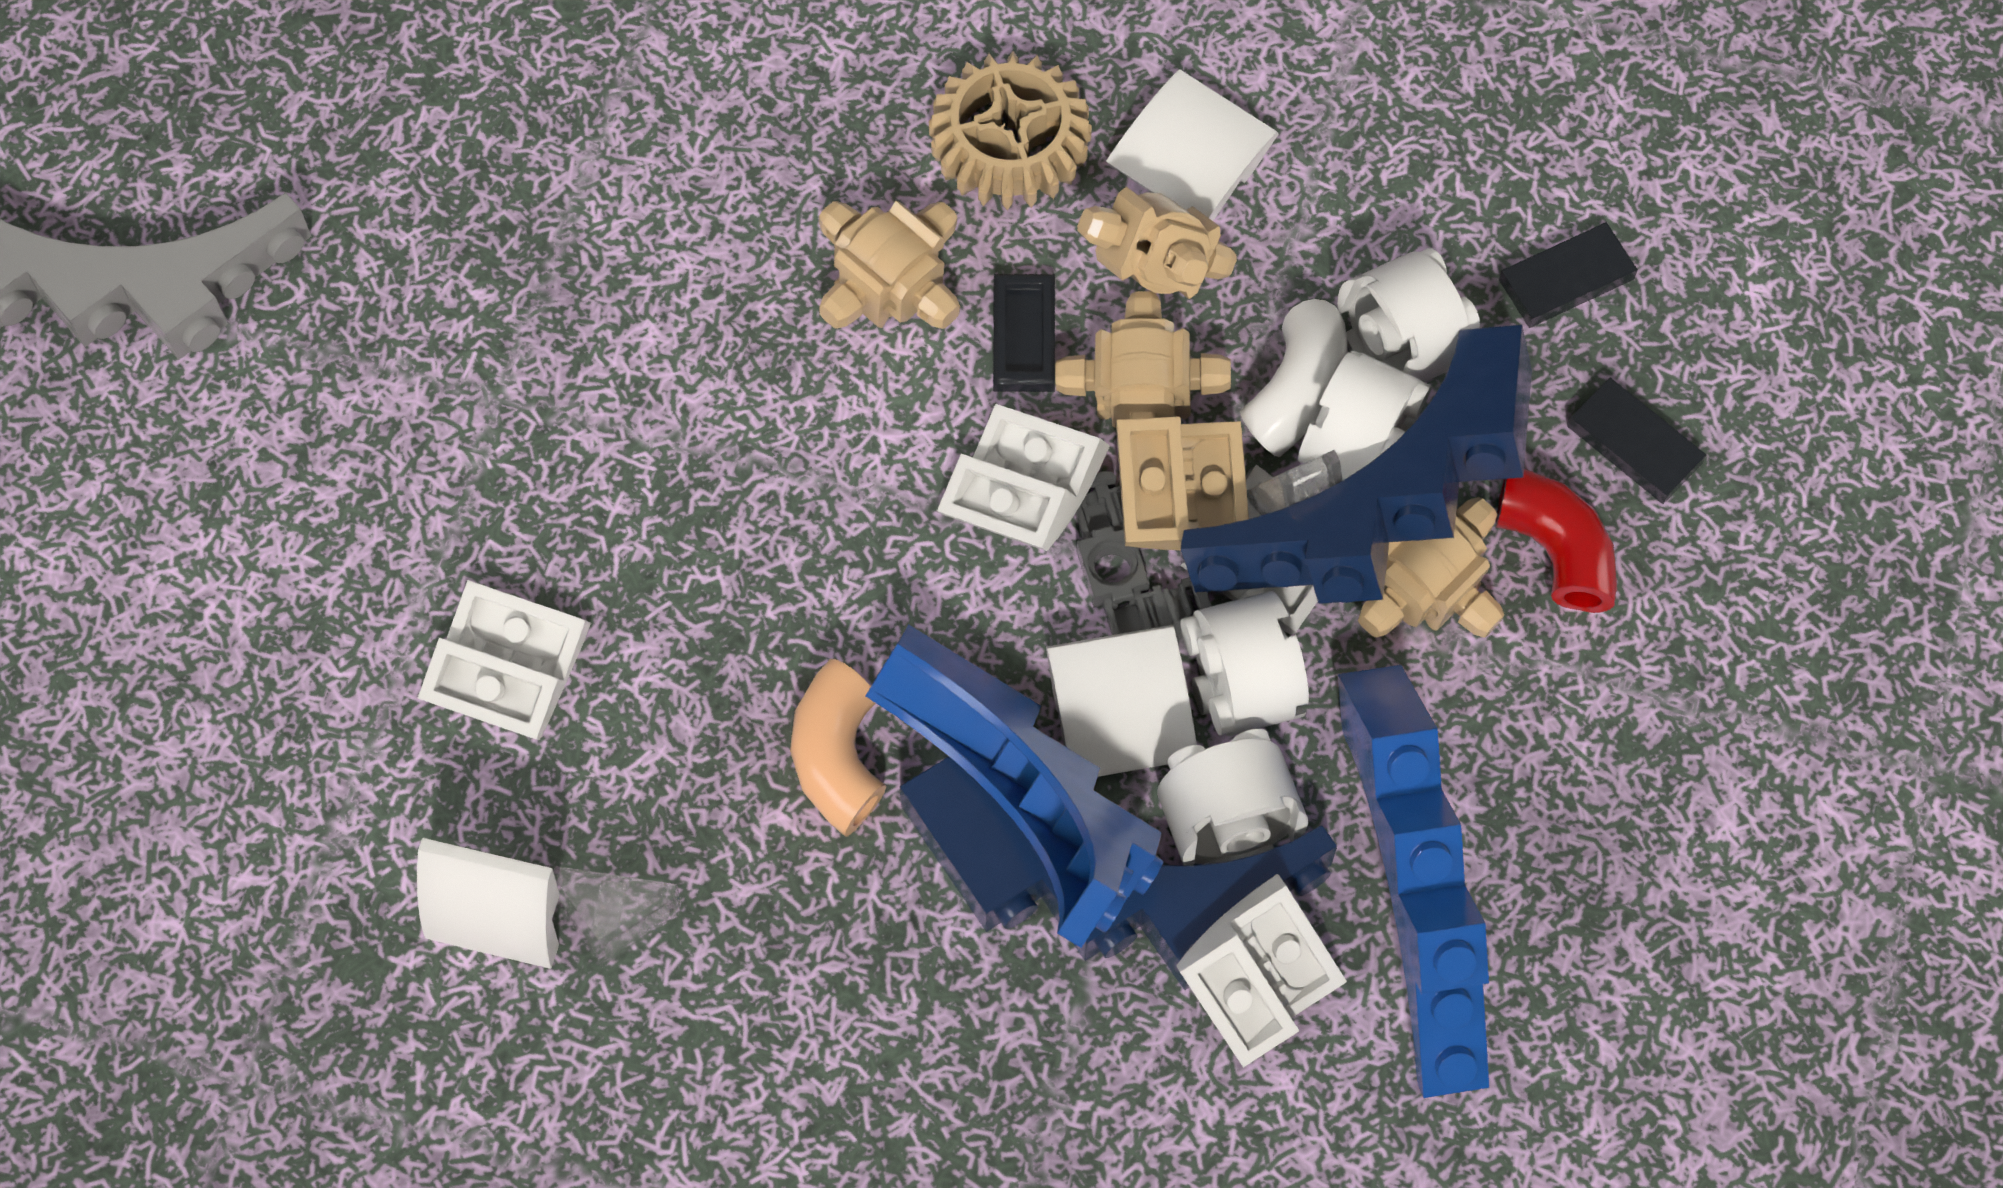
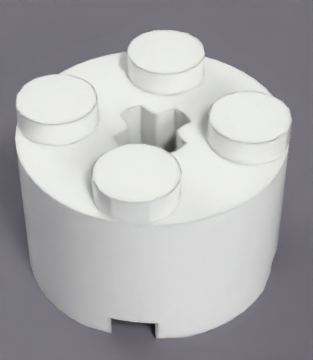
[1337,248,1480,382]
[1298,350,1432,482]
[1180,591,1309,736]
[1157,728,1308,866]

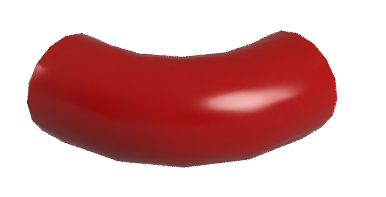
[1495,469,1617,613]

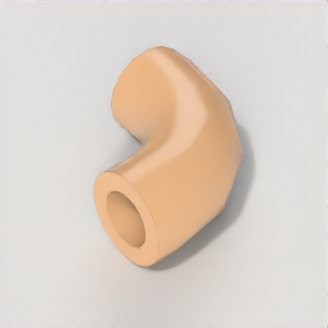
[790,659,886,837]

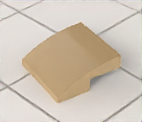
[1116,417,1249,550]

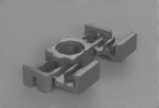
[1075,471,1212,639]

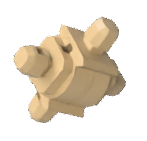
[1077,186,1237,299]
[819,201,960,329]
[1055,291,1231,428]
[1358,497,1504,638]

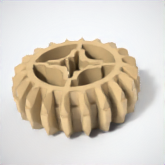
[929,51,1092,210]

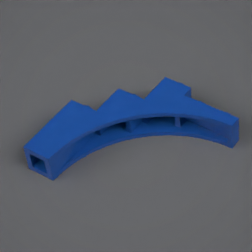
[865,624,1163,948]
[1338,665,1490,1098]

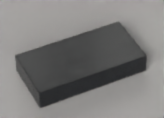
[1499,222,1638,328]
[993,274,1055,392]
[1567,377,1706,504]

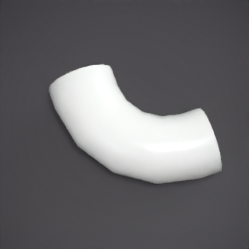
[1240,299,1348,457]

